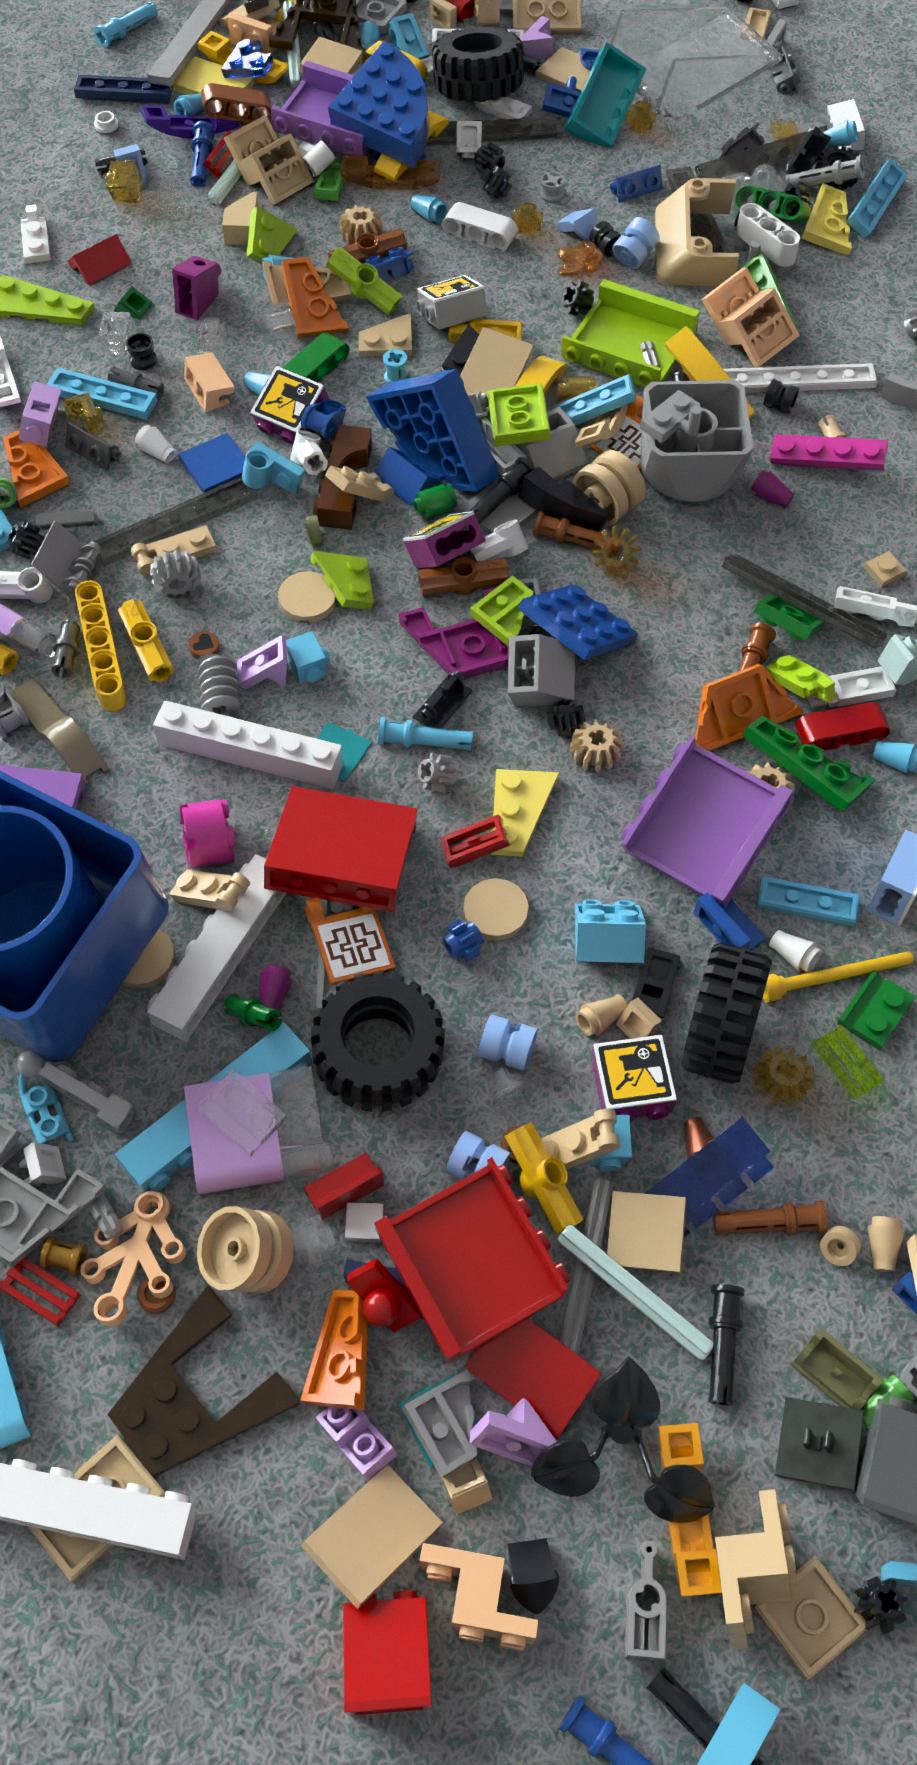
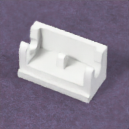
[827,99,865,151]

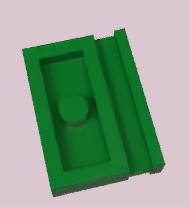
[837,971,916,1051]

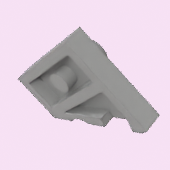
[402,1369,477,1479]

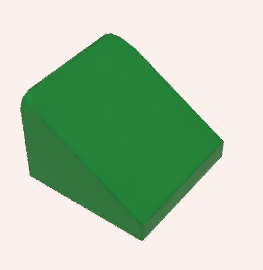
[114,286,153,320]

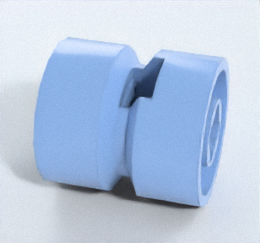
[612,217,660,269]
[478,1014,538,1071]
[446,1131,512,1180]

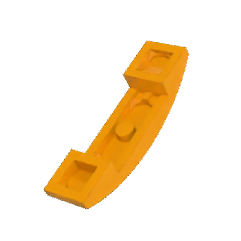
[658,1423,722,1597]

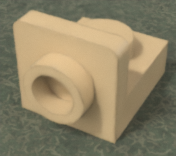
[430,0,457,29]

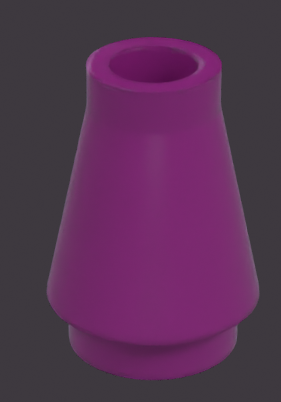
[751,470,795,508]
[259,965,293,1017]

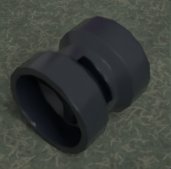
[589,221,621,258]
[126,333,157,370]
[763,379,799,414]

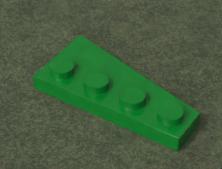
[742,715,876,812]

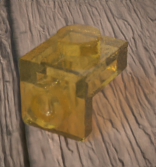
[63,393,104,435]

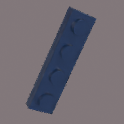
[74,75,173,103]

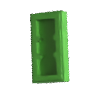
[314,162,348,201]

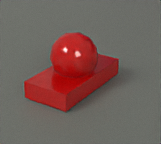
[346,1258,422,1332]

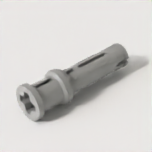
[786,155,865,187]

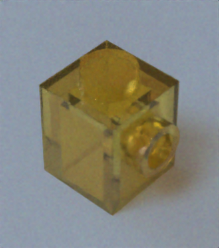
[105,160,142,203]

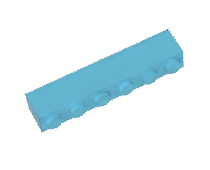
[114,1022,312,1193]

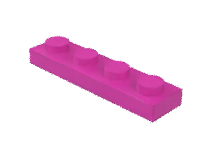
[770,434,888,471]

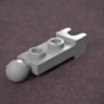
[17,1050,136,1136]

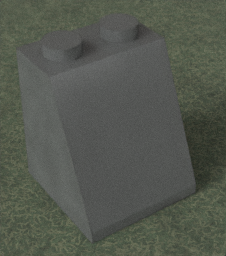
[853,1395,917,1525]

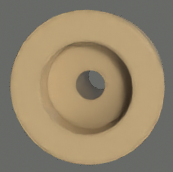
[820,1226,861,1266]

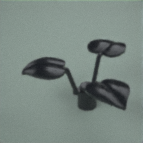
[531,1357,715,1523]

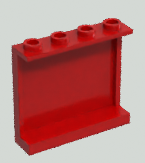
[264,786,418,912]
[374,1157,571,1364]

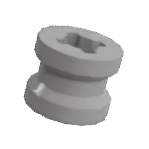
[540,171,565,203]

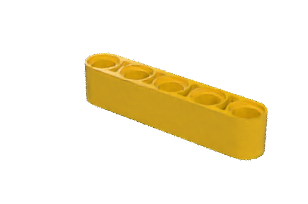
[75,581,127,712]

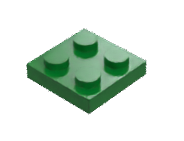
[754,593,827,640]

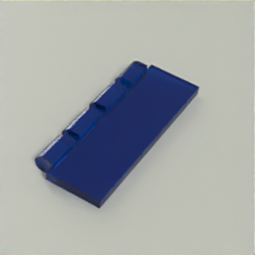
[644,1117,774,1238]

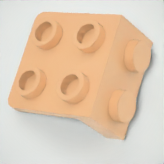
[227,12,279,57]

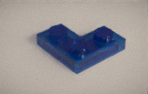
[221,39,274,78]

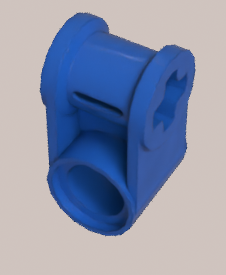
[301,399,346,439]

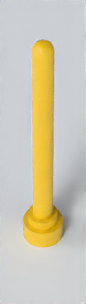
[763,952,914,1003]

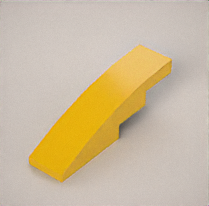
[665,326,755,419]

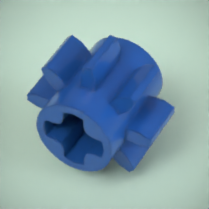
[442,919,484,962]

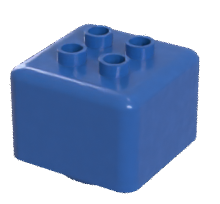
[0,771,169,1062]

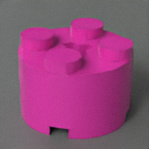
[179,799,235,869]

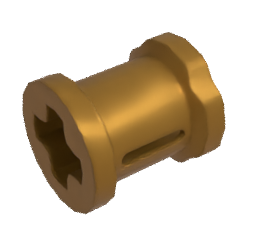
[40,1235,88,1277]

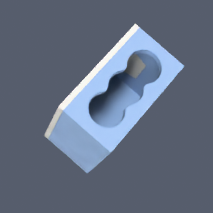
[867,830,917,926]

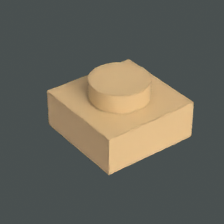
[864,551,907,588]
[616,998,662,1039]

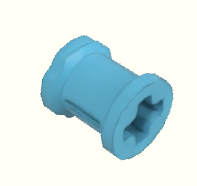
[383,349,408,383]

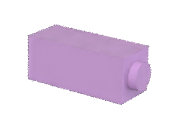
[18,381,62,447]

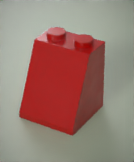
[343,1590,432,1716]

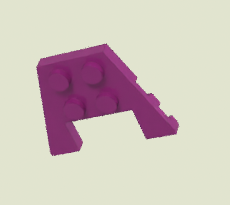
[399,586,509,678]

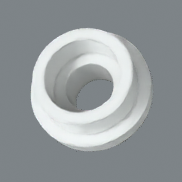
[94,111,119,133]

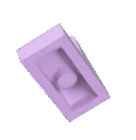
[520,16,554,59]
[237,635,287,689]
[470,1398,557,1467]

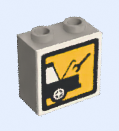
[416,275,488,330]

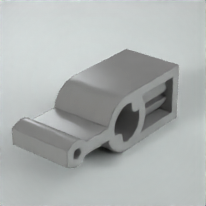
[624,1540,667,1661]

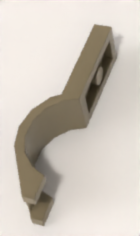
[9,678,110,786]

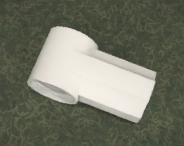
[298,141,336,176]
[290,430,328,476]
[468,520,528,562]
[0,567,53,604]

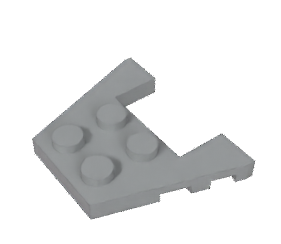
[0,1120,108,1265]

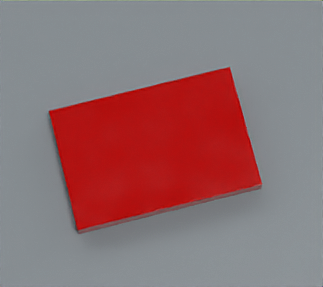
[465,1318,602,1439]

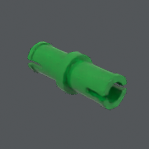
[223,994,282,1031]

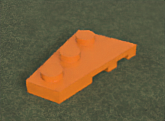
[282,257,349,339]
[300,1290,368,1410]

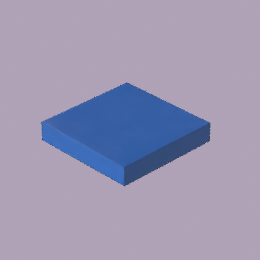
[178,433,245,496]

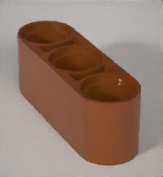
[201,83,272,123]

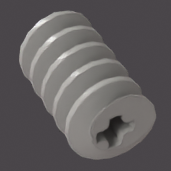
[198,653,240,716]

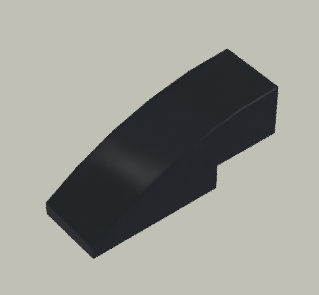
[518,467,609,533]

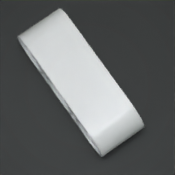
[441,202,518,252]
[736,203,800,267]

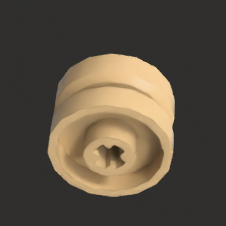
[573,450,646,526]
[197,1206,294,1293]

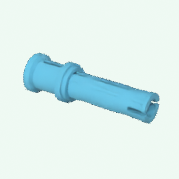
[94,2,158,48]
[378,717,473,751]

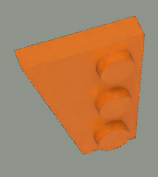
[3,429,70,508]

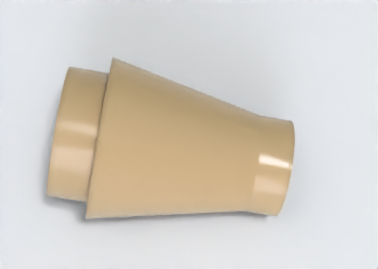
[576,994,628,1036]
[868,1216,905,1273]

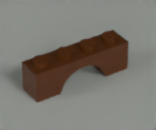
[313,425,373,530]

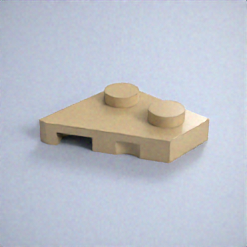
[359,314,412,357]

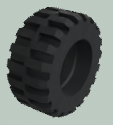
[432,26,524,102]
[681,942,772,1084]
[311,972,445,1112]

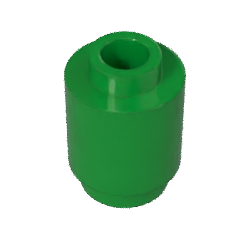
[413,484,457,520]

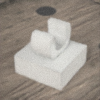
[19,1142,66,1186]

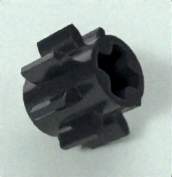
[475,142,505,173]
[480,165,512,199]
[781,181,812,215]
[562,280,594,316]
[8,521,44,559]
[547,699,586,736]
[854,1576,908,1634]

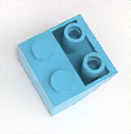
[575,900,646,963]

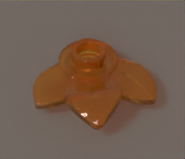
[556,241,603,276]

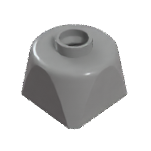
[641,380,754,502]

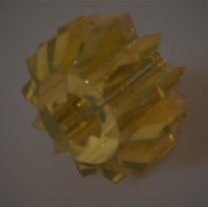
[592,525,642,576]
[754,1045,814,1107]

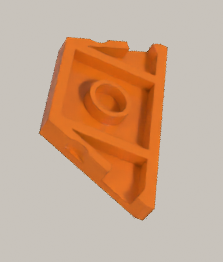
[695,664,803,751]

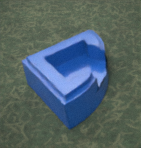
[580,48,600,71]

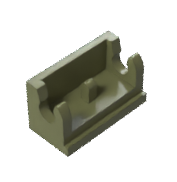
[791,1327,884,1410]

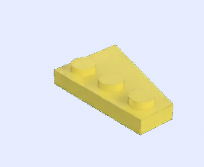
[801,183,852,255]
[491,769,559,857]

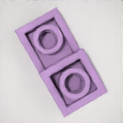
[315,1407,397,1482]

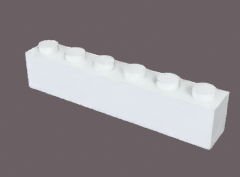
[153,700,343,790]
[147,854,286,1042]
[0,1459,198,1560]

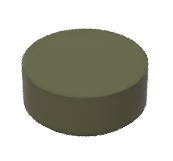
[305,515,322,545]

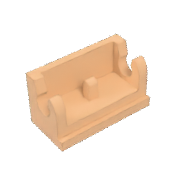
[184,352,234,412]

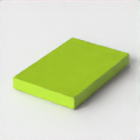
[487,383,551,447]

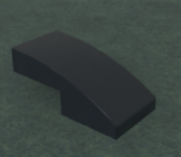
[632,947,681,1018]

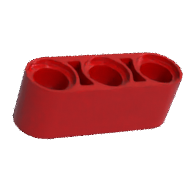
[795,702,890,751]

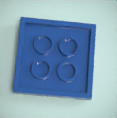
[518,585,639,660]

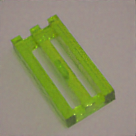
[812,1025,884,1100]

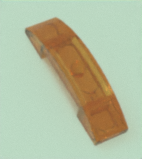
[341,155,441,190]

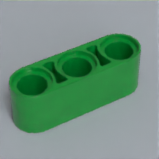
[735,185,811,225]
[283,332,350,383]

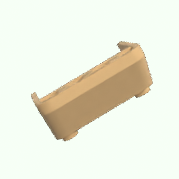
[655,178,739,286]

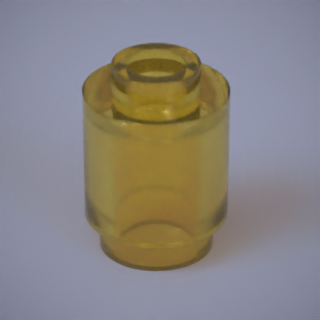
[557,376,597,402]

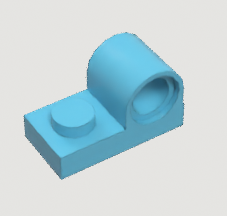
[389,13,429,59]
[242,441,305,494]

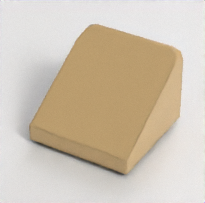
[443,1458,492,1515]

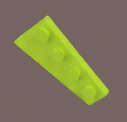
[0,275,95,326]

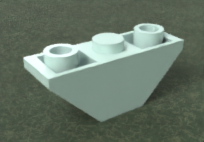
[878,634,917,686]

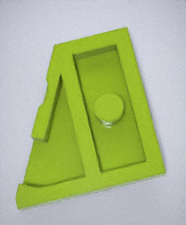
[310,551,374,610]

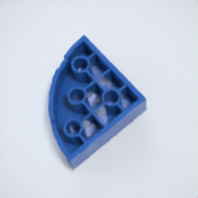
[328,41,430,168]
[366,369,500,491]

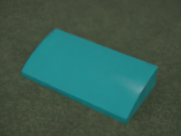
[564,42,647,148]

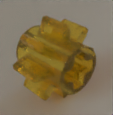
[625,101,657,133]
[512,203,543,235]

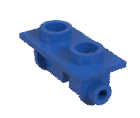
[610,164,663,203]
[365,247,414,282]

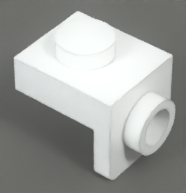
[456,121,482,159]

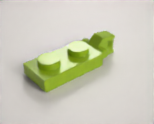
[765,655,837,703]

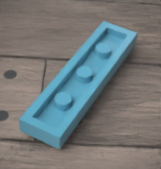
[846,158,908,239]
[47,368,158,420]

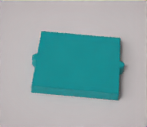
[317,722,372,782]

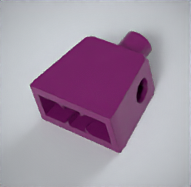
[172,256,222,321]

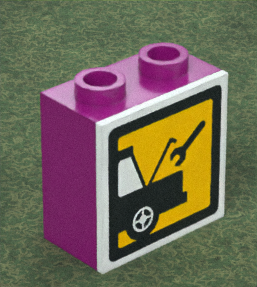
[250,366,330,445]
[403,511,486,568]
[591,1035,677,1123]

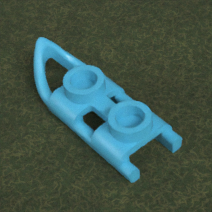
[19,1074,74,1144]

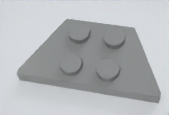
[334,0,407,34]

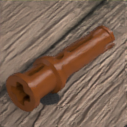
[533,511,622,556]
[737,623,776,672]
[713,1200,827,1236]

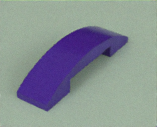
[140,105,240,139]

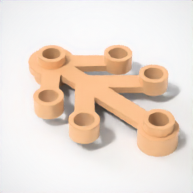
[80,1191,186,1327]

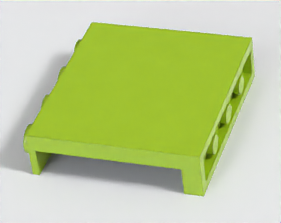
[561,279,700,387]

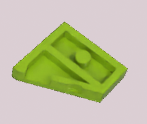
[246,206,297,265]
[470,575,534,647]

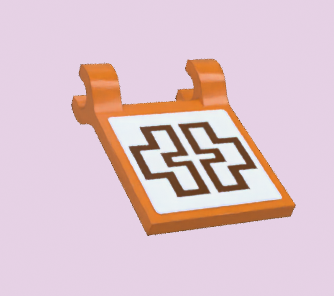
[590,396,643,470]
[304,898,395,986]

